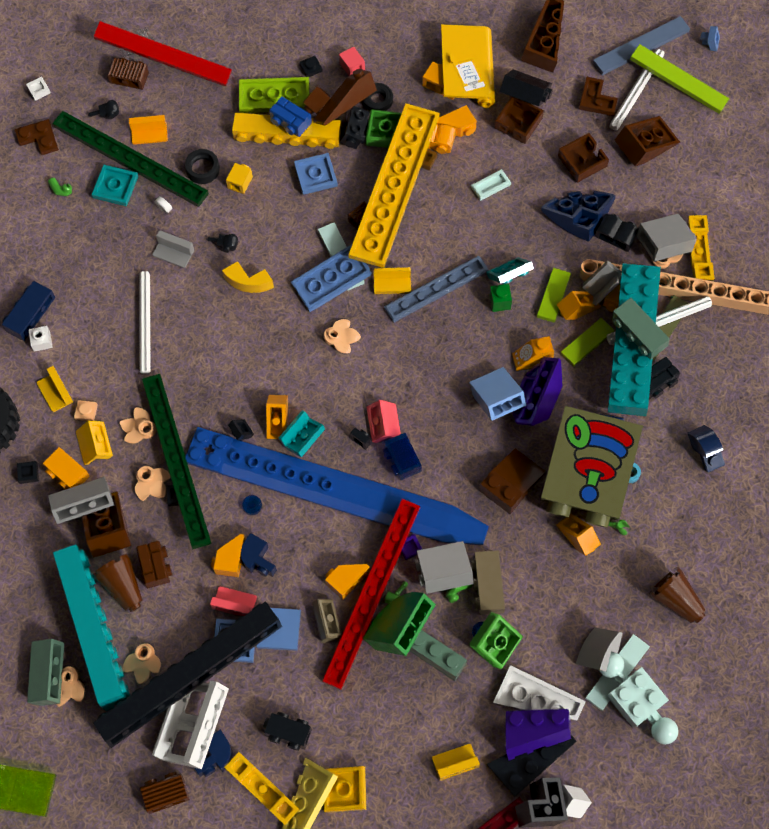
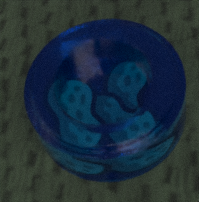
[242,495,262,515]

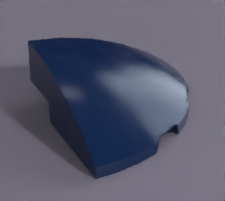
[541,191,616,242]

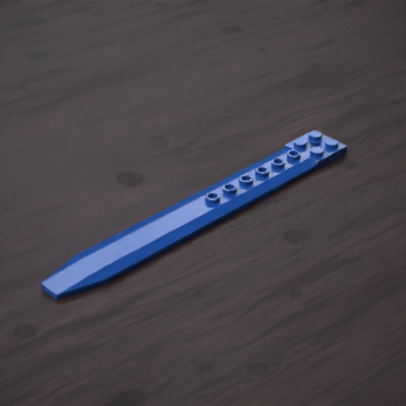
[186,427,489,545]

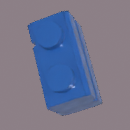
[269,96,312,137]

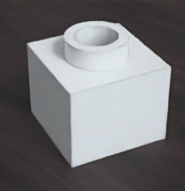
[29,326,53,352]

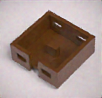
[495,97,544,144]
[558,133,609,183]

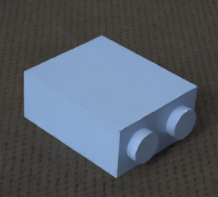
[469,367,526,421]

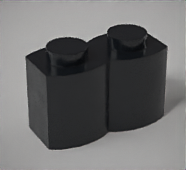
[595,214,639,252]

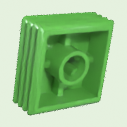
[366,110,402,148]
[469,612,523,669]

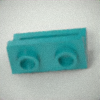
[279,410,325,457]

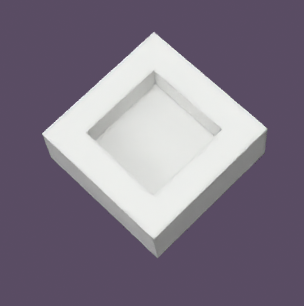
[26,77,50,101]

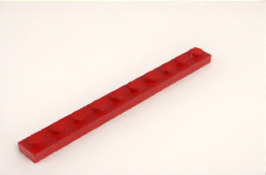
[322,499,420,690]

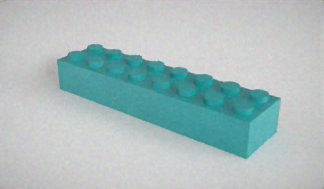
[608,263,661,416]
[53,544,131,711]

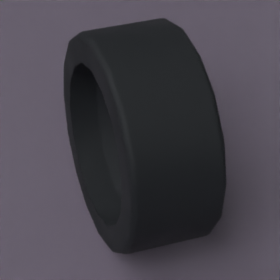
[185,149,220,184]

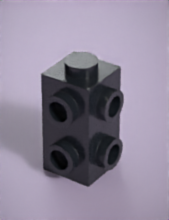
[340,106,370,149]
[263,712,312,751]

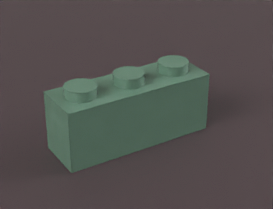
[612,298,670,360]
[409,630,467,681]
[27,639,64,706]

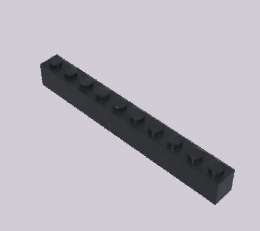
[93,601,282,748]

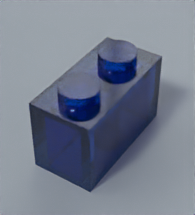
[382,433,422,481]

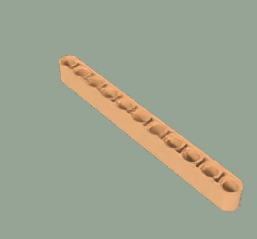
[579,259,769,315]

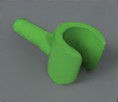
[608,520,630,535]
[385,581,408,604]

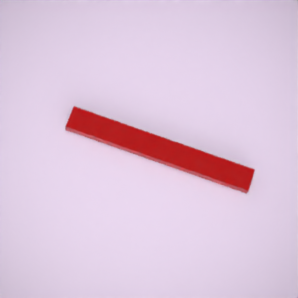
[94,21,232,86]

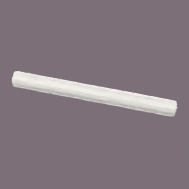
[609,49,664,131]
[139,271,150,374]
[607,296,712,345]

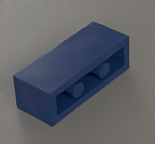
[2,280,55,341]

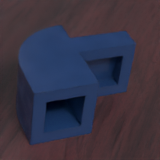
[687,425,725,473]
[241,533,277,577]
[195,729,232,777]

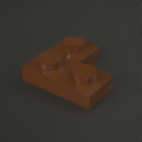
[579,77,618,116]
[15,119,59,155]

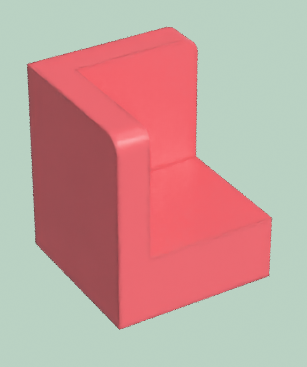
[339,47,365,76]

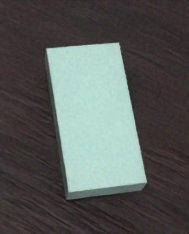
[471,169,511,201]

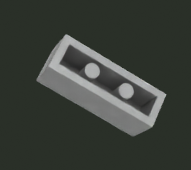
[48,477,114,524]

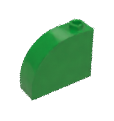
[363,592,436,656]

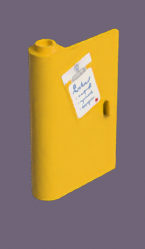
[441,24,495,108]

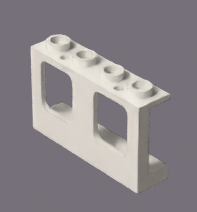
[152,681,229,769]

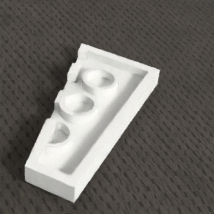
[493,665,586,721]

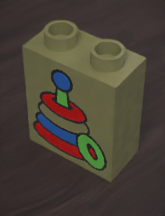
[541,406,643,528]

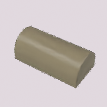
[312,599,342,643]

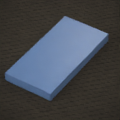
[291,244,373,312]

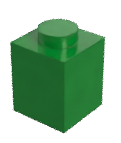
[490,284,512,312]

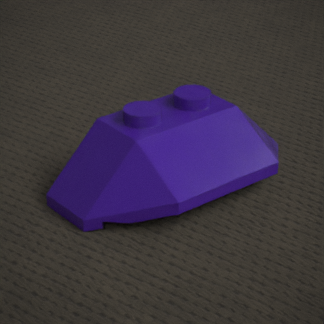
[512,357,563,426]

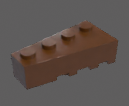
[521,0,564,72]

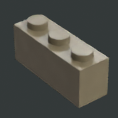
[471,550,505,615]

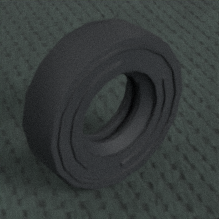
[362,83,393,111]

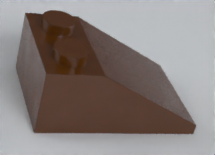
[614,116,680,166]
[479,448,546,514]
[82,492,132,558]

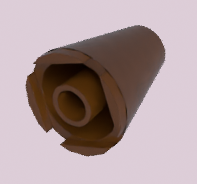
[92,554,143,612]
[649,567,705,623]

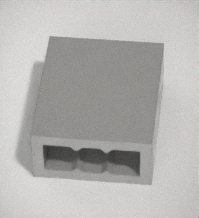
[637,214,697,262]
[414,541,473,594]

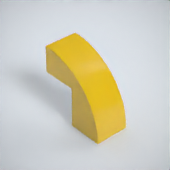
[222,261,274,293]

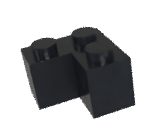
[515,777,568,828]

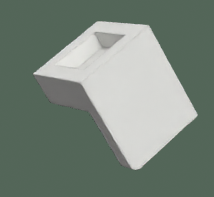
[562,784,592,818]

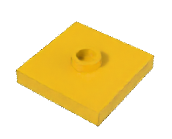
[324,766,366,813]

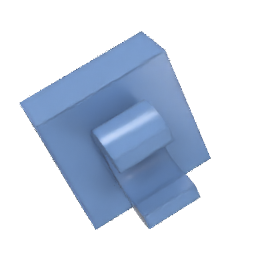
[700,26,720,51]

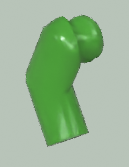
[48,178,72,196]
[446,584,472,603]

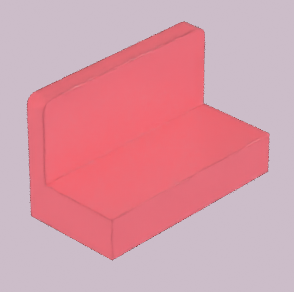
[366,400,401,443]
[210,586,257,616]

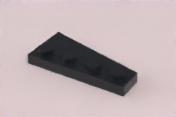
[487,735,577,797]

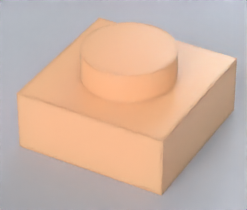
[74,400,98,421]

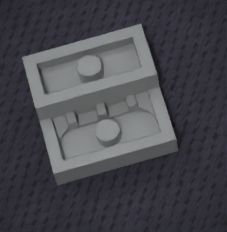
[576,627,623,672]

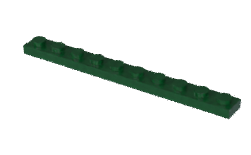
[52,111,209,207]
[142,374,212,550]

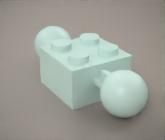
[599,652,678,745]

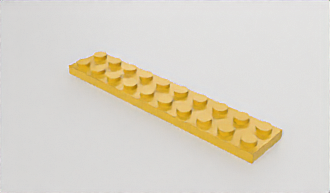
[349,103,440,268]

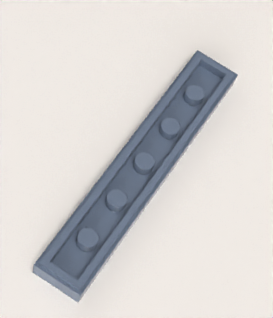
[593,16,690,75]
[384,256,489,323]

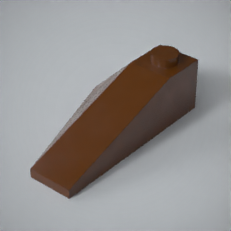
[313,69,377,126]

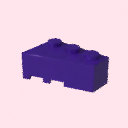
[506,709,571,760]

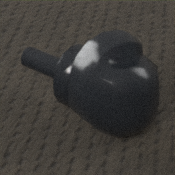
[89,100,119,119]
[207,234,238,253]

